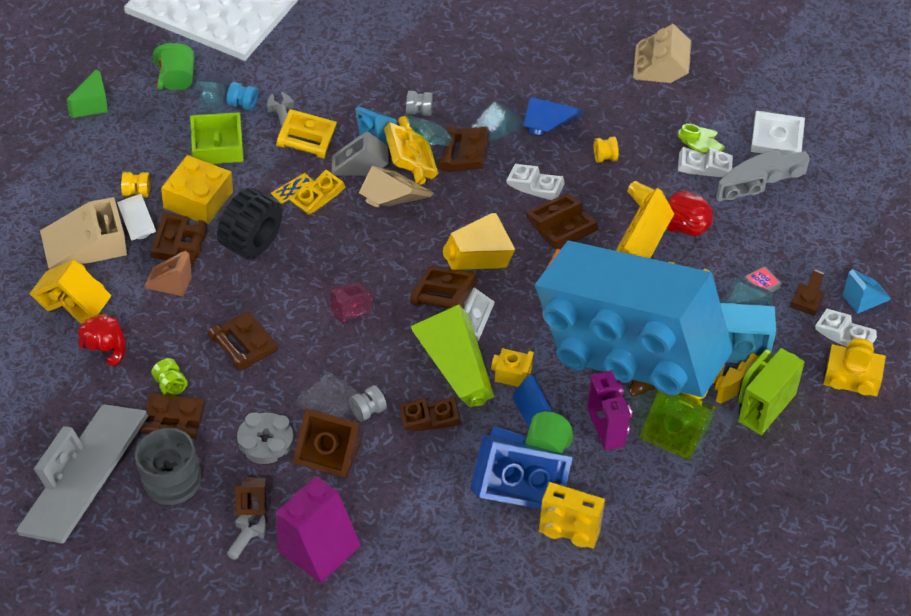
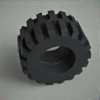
[217,188,283,260]

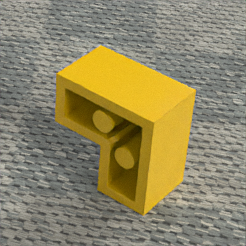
[29,259,112,324]

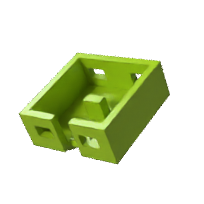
[190,112,244,164]

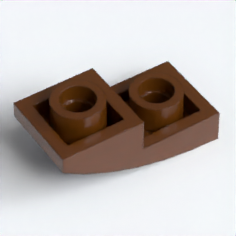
[399,397,461,431]

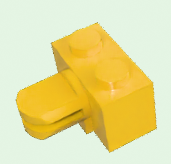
[823,338,886,396]

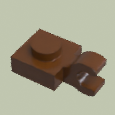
[790,269,825,316]

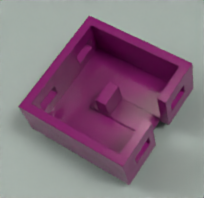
[586,370,633,451]

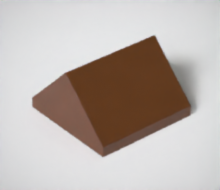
[292,408,360,478]

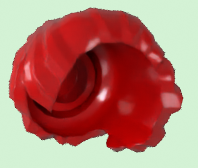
[666,190,713,236]
[78,314,127,366]

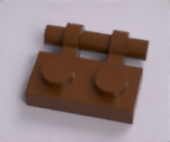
[150,213,206,265]
[140,393,205,439]

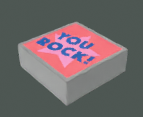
[743,266,781,299]

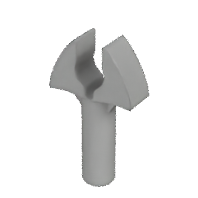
[267,92,294,127]
[227,515,266,560]

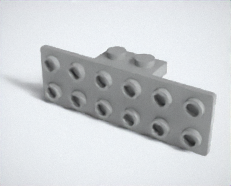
[16,404,148,543]

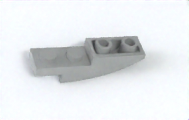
[716,149,810,202]

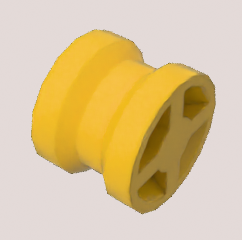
[594,137,618,163]

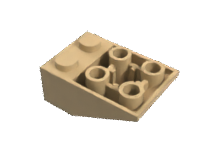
[40,197,127,270]

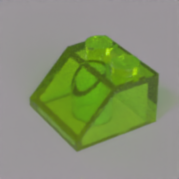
[639,390,717,461]

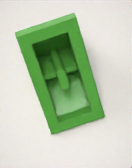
[67,70,108,118]

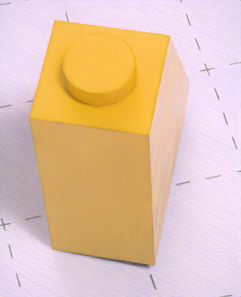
[443,213,515,270]

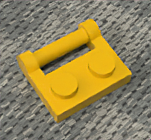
[276,109,337,159]

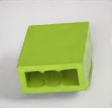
[738,348,805,435]

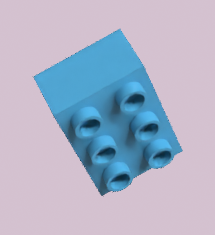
[535,241,733,398]

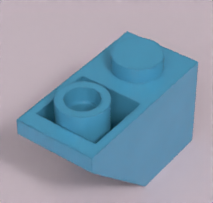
[355,106,397,148]

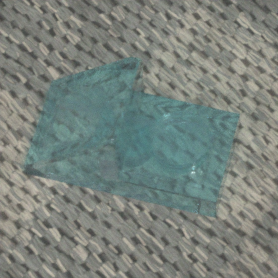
[195,81,230,112]

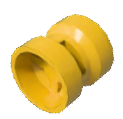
[121,172,150,198]

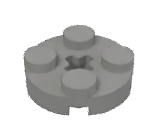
[237,412,294,464]

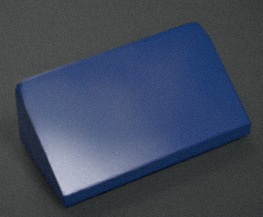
[513,374,552,428]

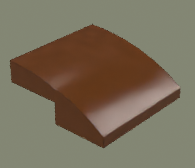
[526,193,598,250]

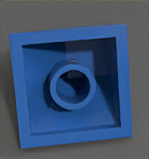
[523,97,584,135]

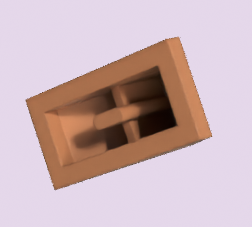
[144,250,192,296]

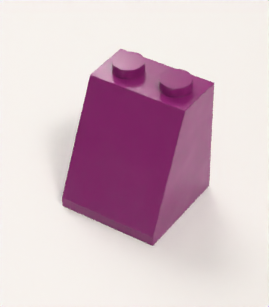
[275,476,360,583]

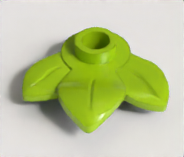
[678,124,725,153]

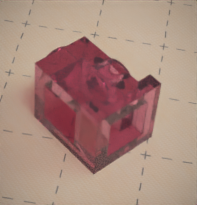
[330,282,373,324]

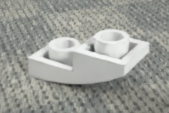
[678,147,733,177]
[506,164,565,200]
[117,194,156,241]
[815,309,877,347]

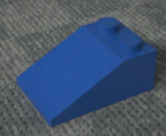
[470,435,573,509]

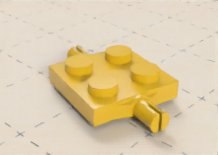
[384,116,438,185]

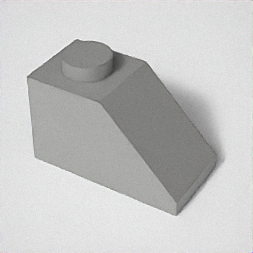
[332,131,388,176]

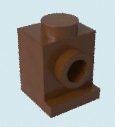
[235,478,266,515]

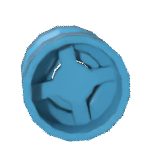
[227,82,258,111]

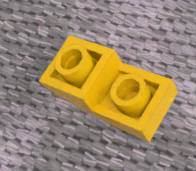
[289,169,346,215]
[714,353,759,404]

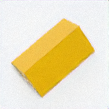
[616,188,674,258]

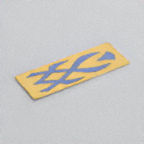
[271,173,314,204]

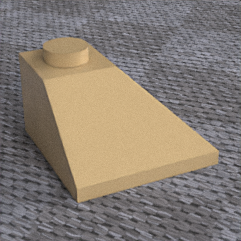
[359,166,434,208]

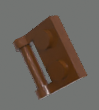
[438,126,489,172]
[410,266,478,309]
[207,311,278,371]

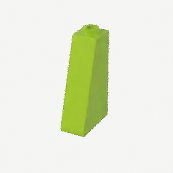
[411,305,494,407]

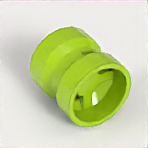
[151,358,188,396]

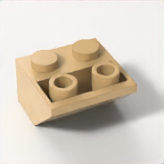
[633,24,691,83]

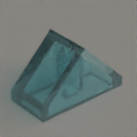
[472,100,526,143]
[721,277,773,306]

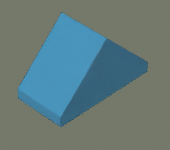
[842,269,891,314]

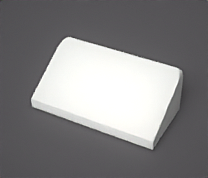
[463,288,495,341]

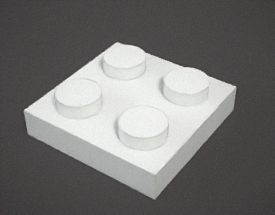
[751,111,805,156]

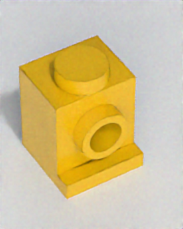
[491,348,534,387]

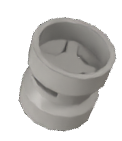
[406,90,433,117]
[349,385,387,422]

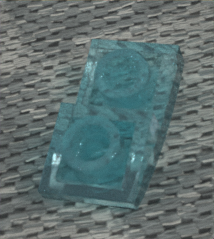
[405,115,452,146]

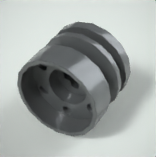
[134,428,202,505]

